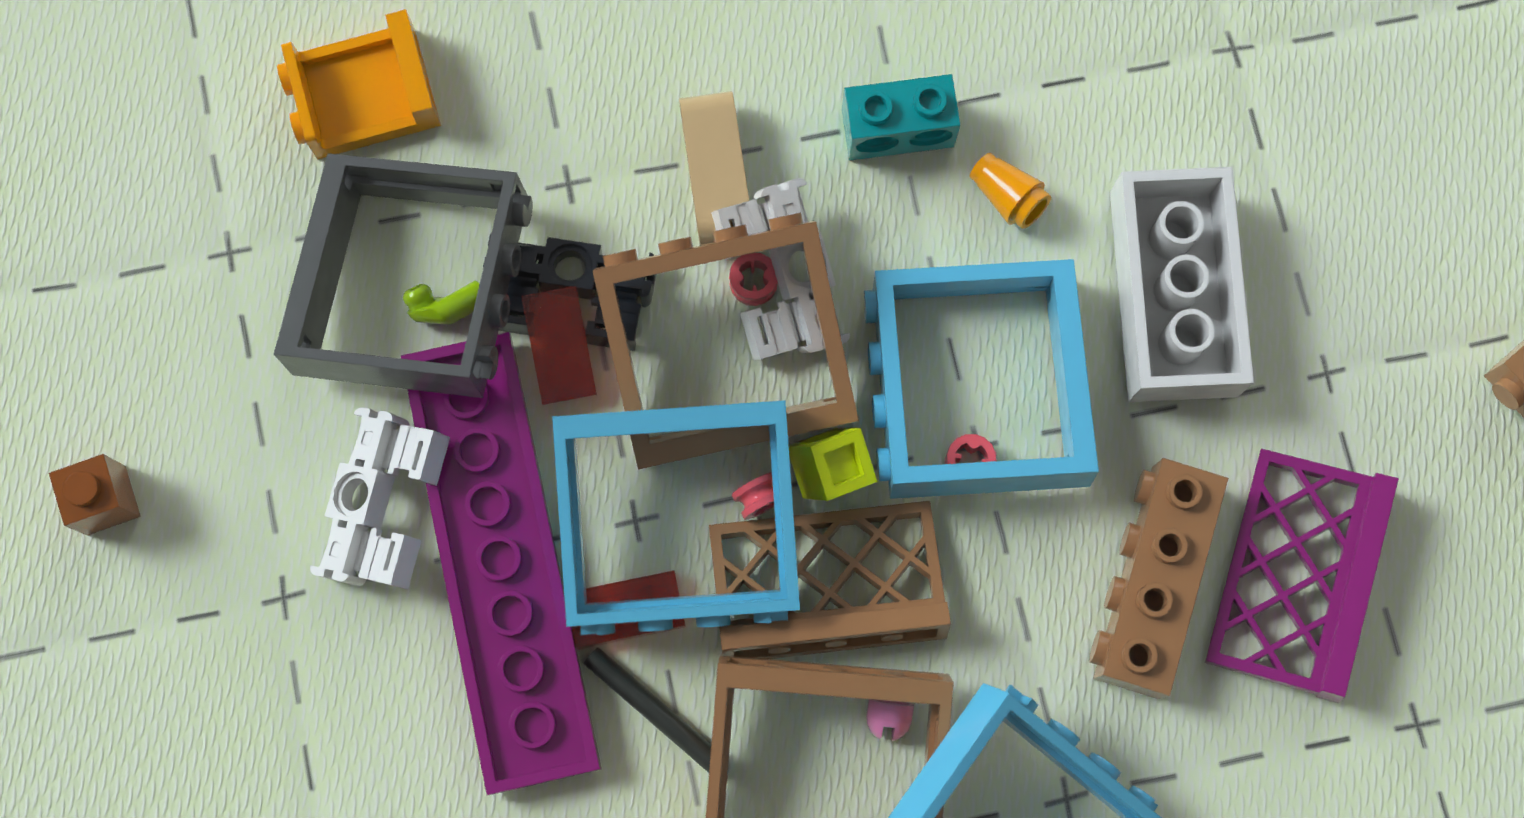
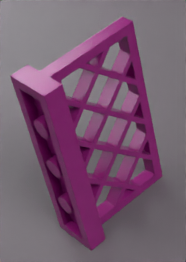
[1205,448,1399,703]

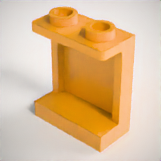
[277,9,441,160]

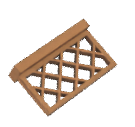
[709,501,951,659]

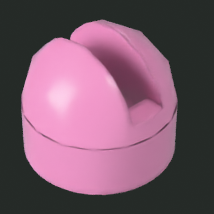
[867,699,914,741]

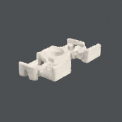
[711,178,850,360]
[310,407,450,590]

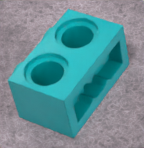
[842,74,961,161]

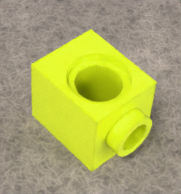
[789,428,878,501]

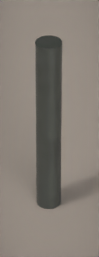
[583,647,711,773]

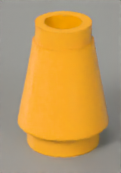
[970,152,1051,229]

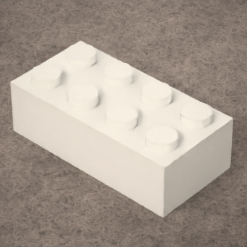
[1110,167,1254,402]

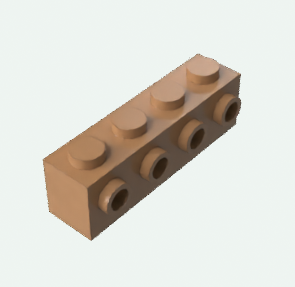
[1089,458,1229,699]

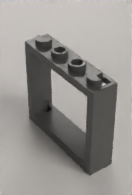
[273,154,533,398]

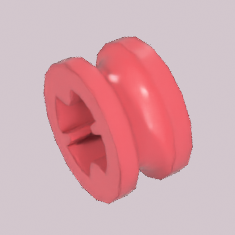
[729,252,778,306]
[945,434,996,464]
[732,472,774,520]

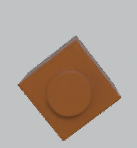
[49,454,141,536]

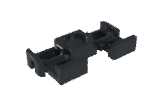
[483,234,656,351]

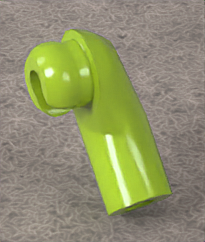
[403,280,479,325]

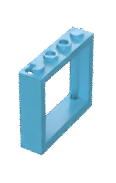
[864,259,1099,499]
[552,400,800,635]
[888,683,1161,818]

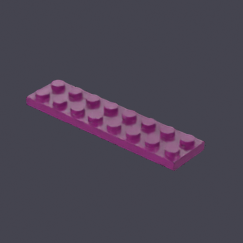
[401,332,602,795]

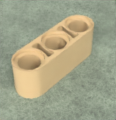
[679,91,749,245]

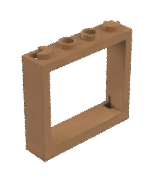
[593,212,859,470]
[706,655,954,818]

